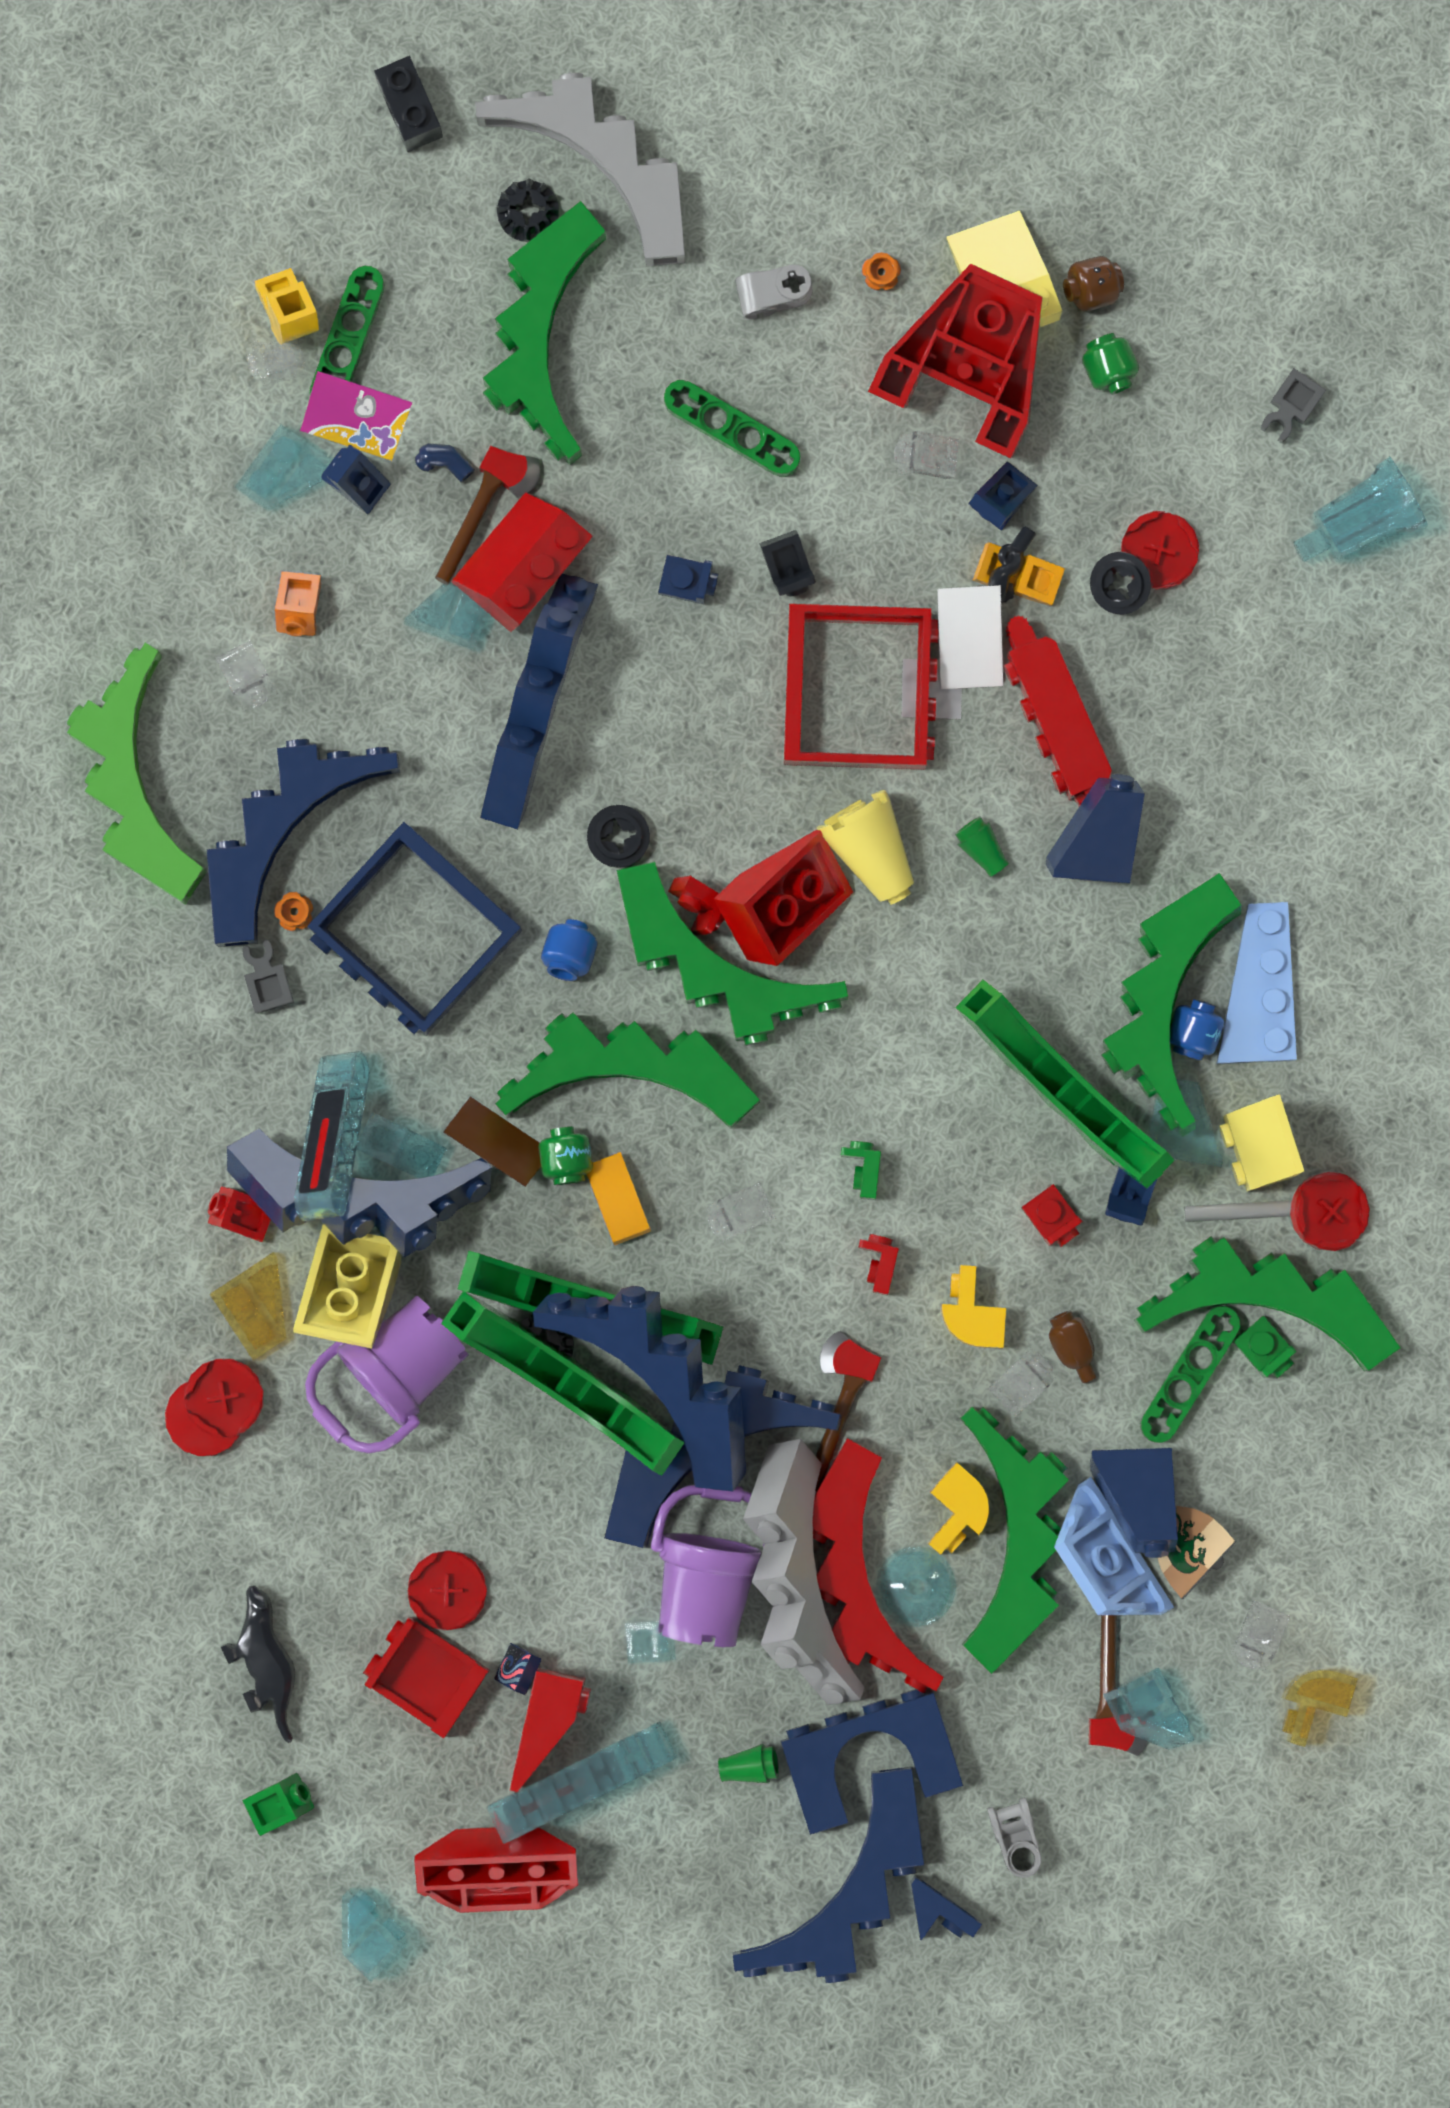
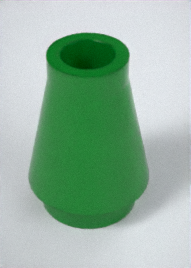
[955,816,1009,877]
[718,1744,779,1783]

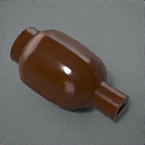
[1049,1310,1096,1383]

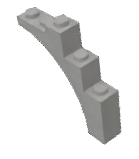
[475,73,685,266]
[743,1439,864,1705]

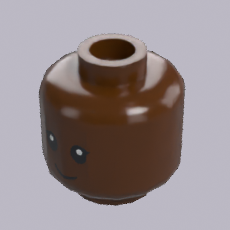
[1063,256,1124,312]

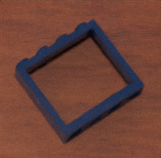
[307,822,522,1036]

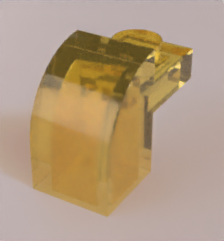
[1281,1669,1358,1747]

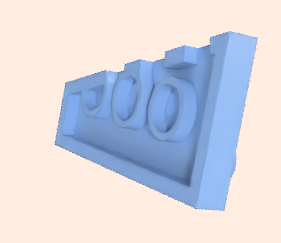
[1217,902,1297,1064]

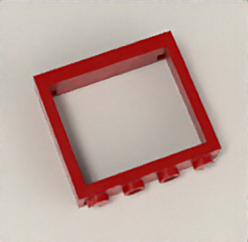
[784,604,939,770]

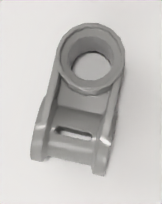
[735,265,813,319]
[987,1797,1041,1878]

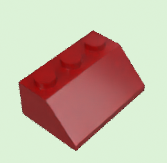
[451,492,593,632]

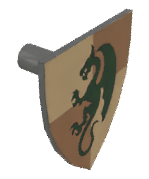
[1158,1506,1237,1599]

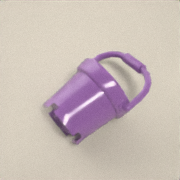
[305,1296,469,1454]
[651,1485,764,1647]

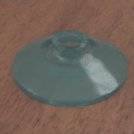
[876,1547,956,1627]

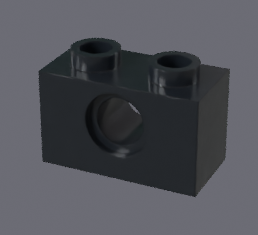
[374,55,443,152]

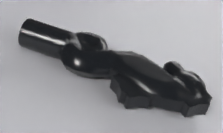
[977,526,1036,605]

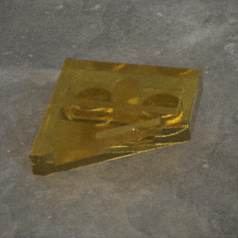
[210,1252,287,1361]

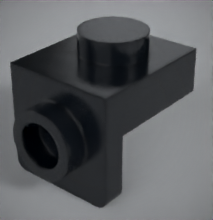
[759,530,816,597]

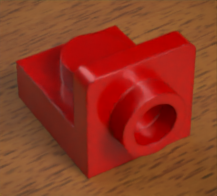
[668,875,724,935]
[1021,1184,1083,1247]
[208,1186,271,1242]
[858,1234,899,1296]

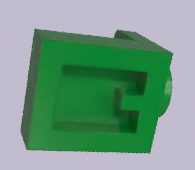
[841,1141,881,1201]
[1232,1316,1297,1378]
[242,1773,314,1836]

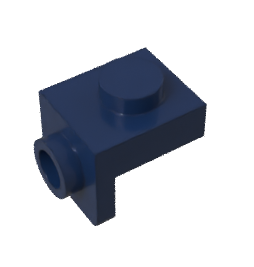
[1105,1167,1157,1226]

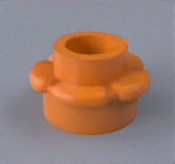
[862,252,901,290]
[274,892,313,931]

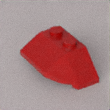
[414,1826,578,1913]

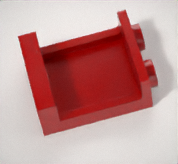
[363,1617,490,1739]

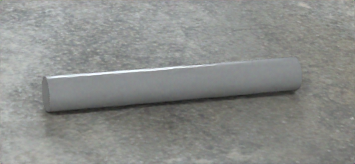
[1184,1200,1292,1222]

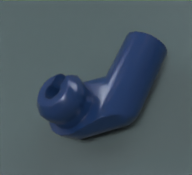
[415,443,475,483]

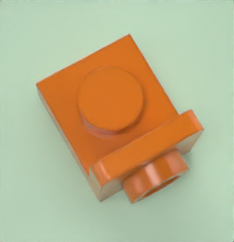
[275,571,321,636]

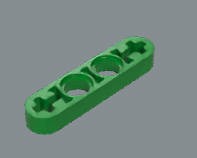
[309,265,385,395]
[664,380,800,477]
[1140,1306,1240,1443]

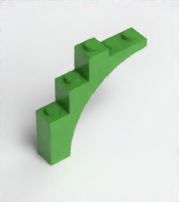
[67,642,207,905]

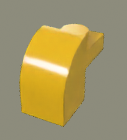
[255,268,319,344]
[941,1265,1006,1349]
[927,1462,989,1555]

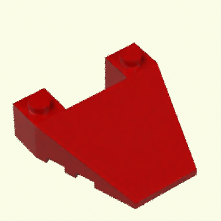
[868,263,1043,459]

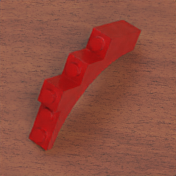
[812,1438,944,1693]

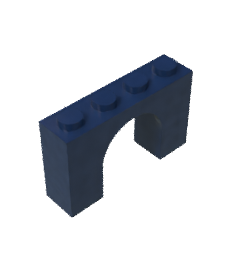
[781,1689,963,1835]

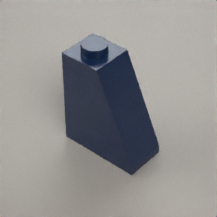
[1046,774,1145,883]
[1090,1448,1178,1558]

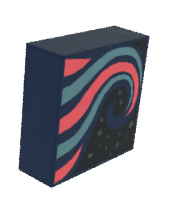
[494,1643,542,1695]

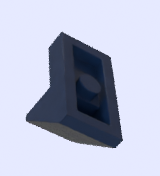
[321,445,391,515]
[968,461,1038,531]
[910,1875,982,1940]

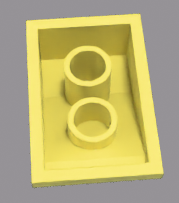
[946,211,1062,327]
[1219,1094,1304,1192]
[293,1224,401,1349]

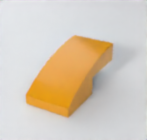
[973,542,1065,606]
[587,1152,651,1246]

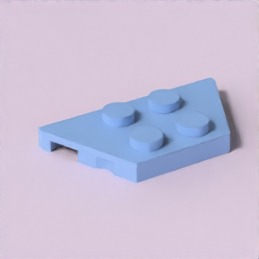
[1054,1477,1174,1615]

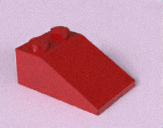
[714,830,854,966]
[510,1668,591,1792]

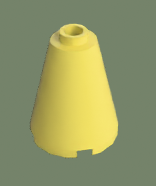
[817,790,914,905]

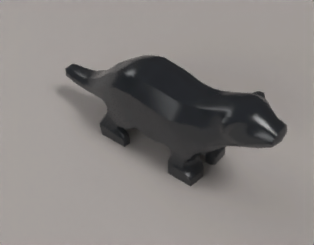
[221,1585,295,1743]

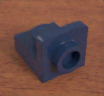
[658,555,719,605]

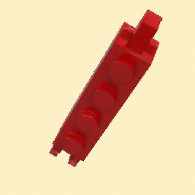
[1004,615,1112,807]

